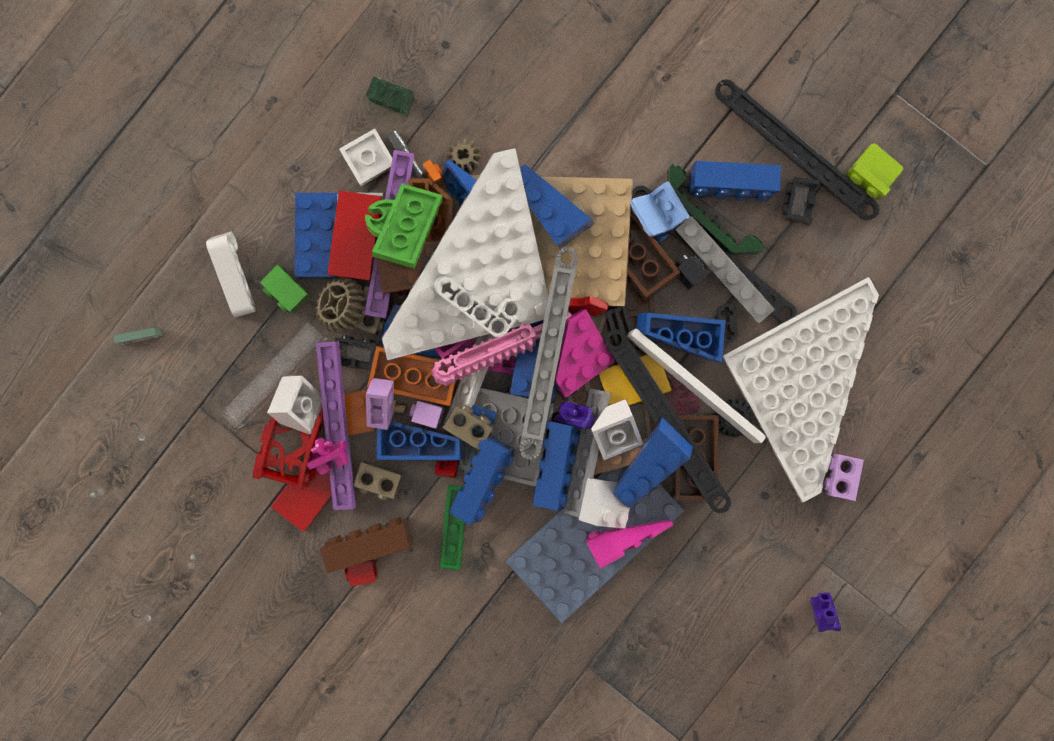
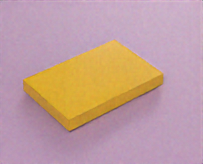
[598,355,672,406]

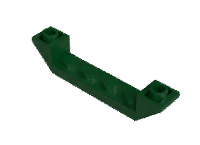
[667,163,765,255]

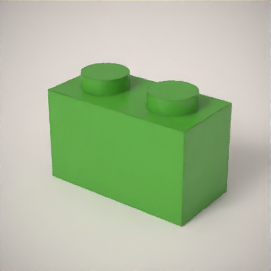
[260,265,311,313]

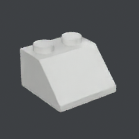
[267,376,322,434]
[591,400,643,460]
[579,478,630,529]

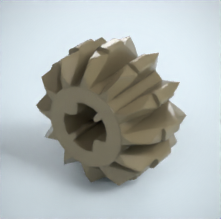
[446,138,481,173]

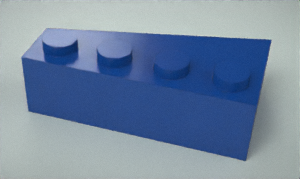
[520,164,595,249]
[636,313,725,362]
[613,417,693,508]
[376,421,465,461]
[533,421,580,511]
[449,437,515,526]

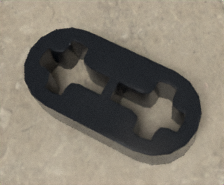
[716,304,738,343]

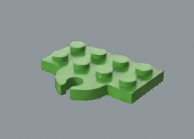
[365,184,442,269]

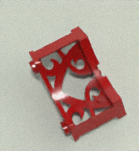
[252,407,324,490]

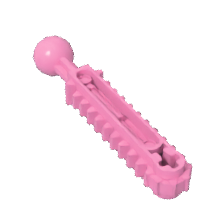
[432,311,572,386]

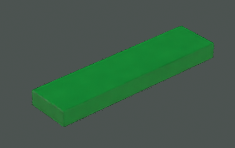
[440,485,465,570]

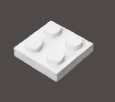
[339,129,392,186]

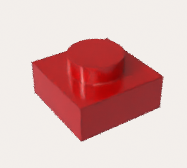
[434,461,459,478]

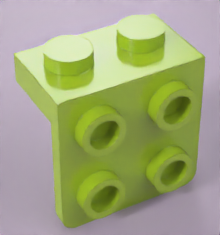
[846,143,903,200]

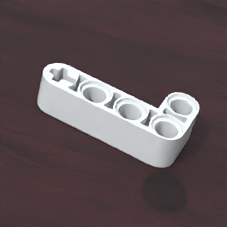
[206,232,256,318]
[434,276,521,337]

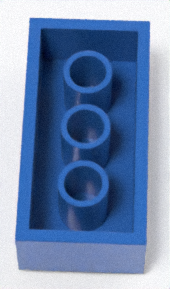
[688,161,781,202]
[295,193,340,279]

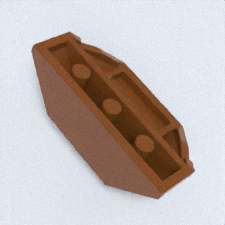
[408,178,454,243]

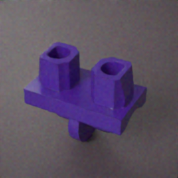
[554,401,595,429]
[810,592,841,632]

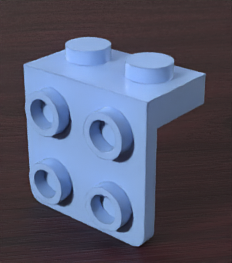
[630,181,690,237]

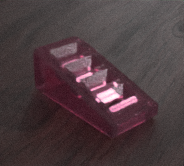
[668,369,700,414]

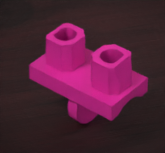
[307,438,349,475]

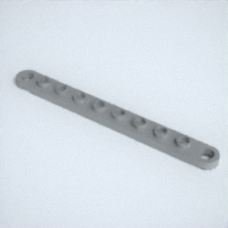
[519,247,578,460]

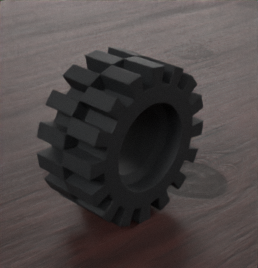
[714,399,754,437]

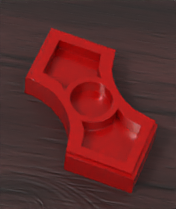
[568,296,608,316]

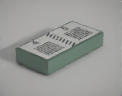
[113,328,163,345]

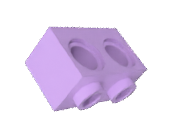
[366,378,394,430]
[409,400,445,429]
[824,453,864,501]

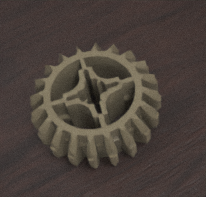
[315,277,367,333]

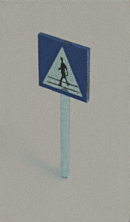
[464,405,497,475]

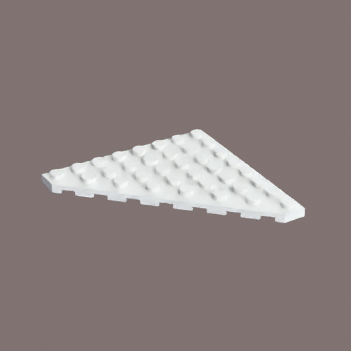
[382,148,549,360]
[722,277,879,502]

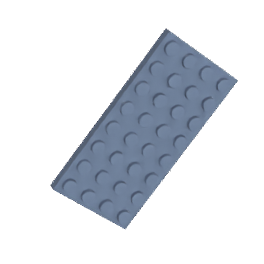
[505,465,684,623]

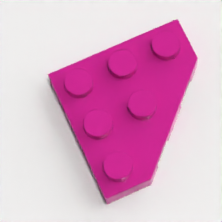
[554,308,615,397]

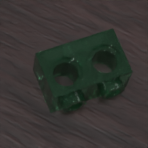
[366,76,415,117]

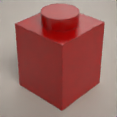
[345,559,378,587]

